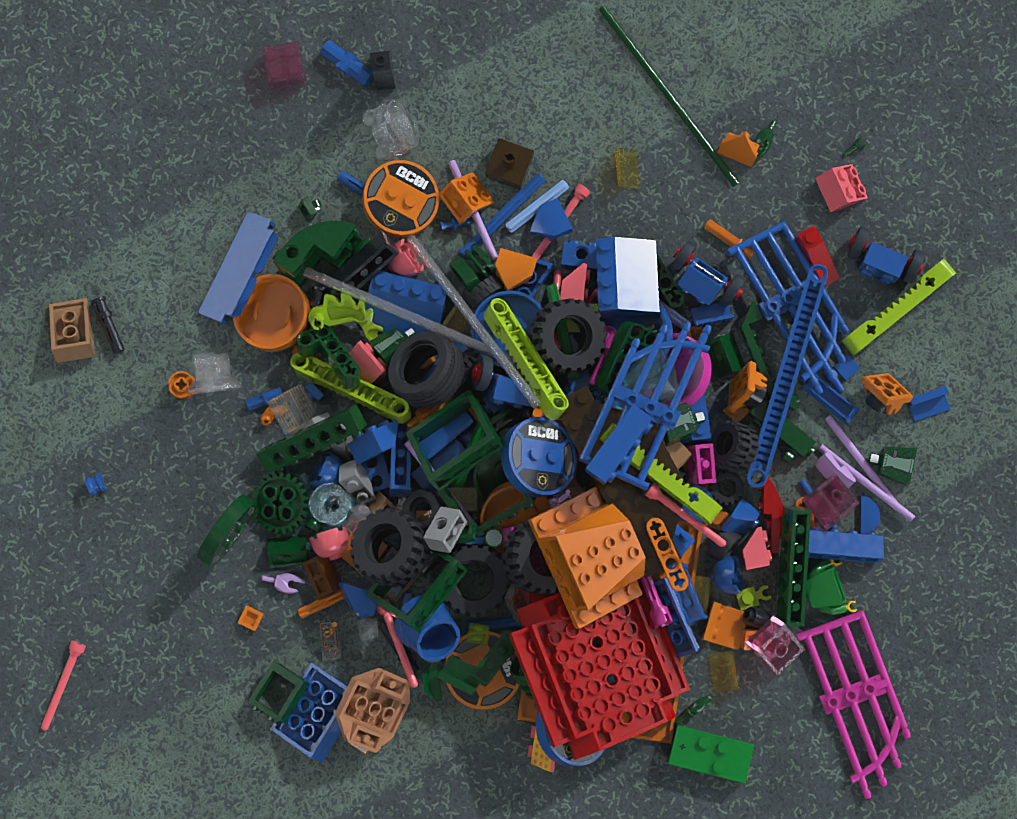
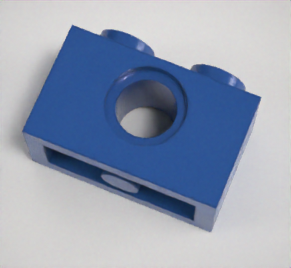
[561,240,597,272]

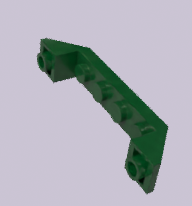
[740,301,800,411]

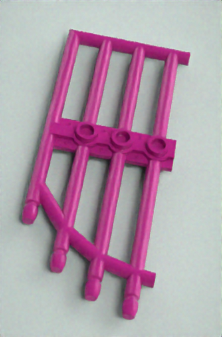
[796,610,911,799]

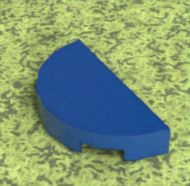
[860,496,880,534]

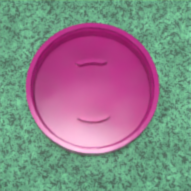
[636,333,711,406]

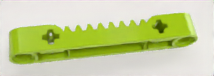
[841,259,956,356]
[483,298,569,420]
[291,353,412,424]
[600,423,722,524]

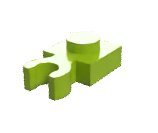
[735,585,772,611]

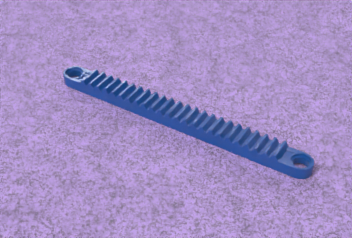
[747,264,828,488]

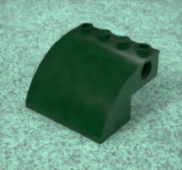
[272,221,362,288]

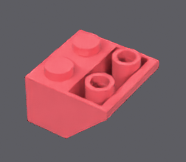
[815,164,868,212]
[560,263,590,303]
[349,340,387,386]
[739,527,772,571]

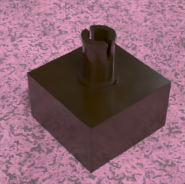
[485,138,534,190]

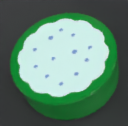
[483,528,504,548]

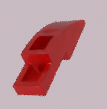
[758,476,783,554]

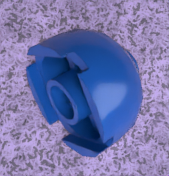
[310,450,343,490]
[710,555,743,594]

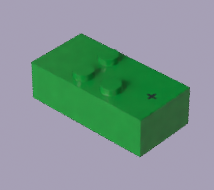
[667,724,754,783]

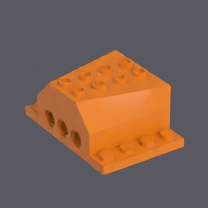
[528,487,646,629]

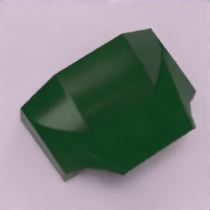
[422,662,443,702]

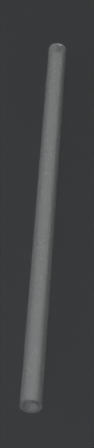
[406,234,541,408]
[303,267,516,366]

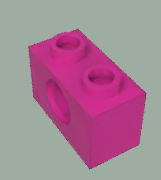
[685,444,716,485]

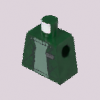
[368,328,416,368]
[659,404,705,447]
[868,447,917,486]

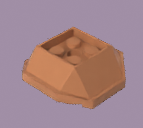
[335,668,410,753]

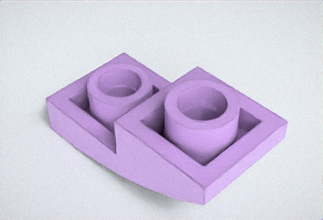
[814,452,856,492]

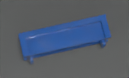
[802,373,860,425]
[669,563,708,626]

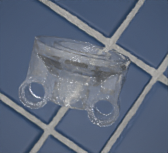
[363,99,419,162]
[187,352,242,394]

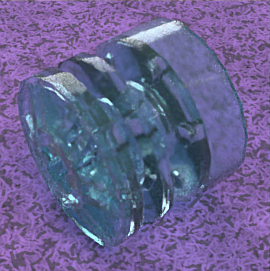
[309,483,359,528]

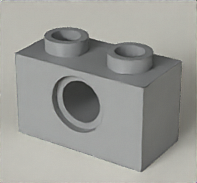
[423,507,467,553]

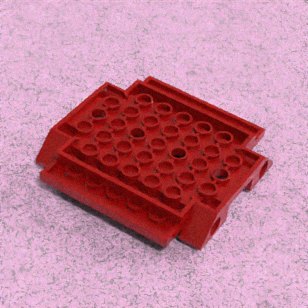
[509,582,690,760]

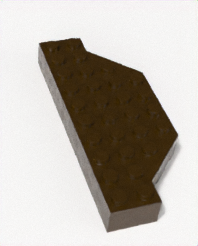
[558,385,686,578]

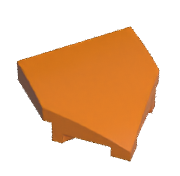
[717,131,759,167]
[495,248,537,291]

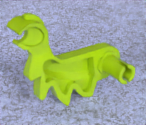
[308,290,383,341]

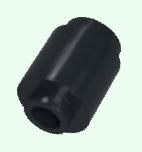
[743,606,773,630]

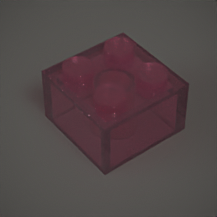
[261,40,308,89]
[802,473,859,530]
[746,616,805,676]

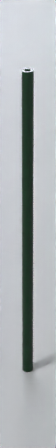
[599,5,739,187]

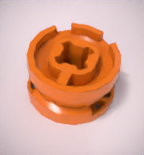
[168,371,197,399]

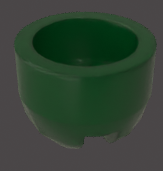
[304,517,321,534]

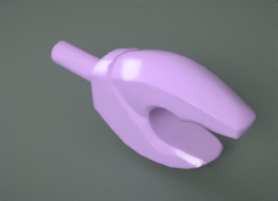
[262,573,306,594]

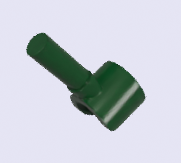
[842,136,868,157]

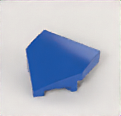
[530,198,573,241]

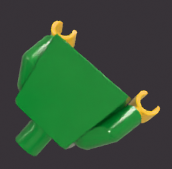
[806,560,857,615]

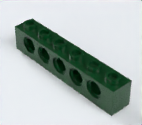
[256,404,367,474]
[776,506,811,627]

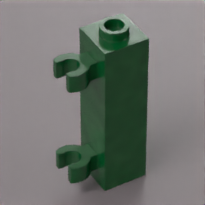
[748,399,816,463]

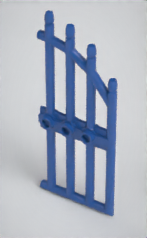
[726,221,849,395]
[579,322,712,491]

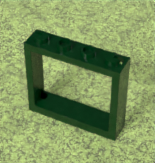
[406,389,504,491]
[438,437,536,538]
[365,550,467,633]

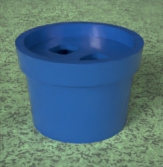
[395,595,460,661]

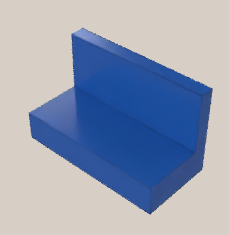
[691,303,734,327]
[907,386,950,422]

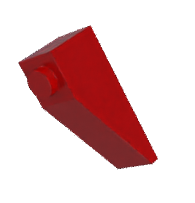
[795,225,839,286]

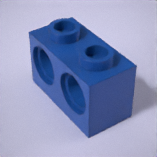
[361,453,390,493]

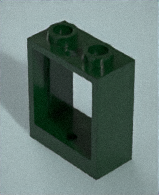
[248,661,310,724]

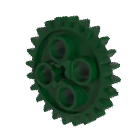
[251,472,312,534]

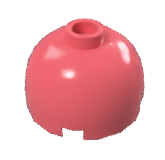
[388,239,424,278]
[309,526,350,561]

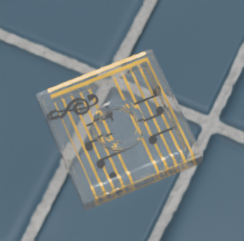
[267,383,318,435]

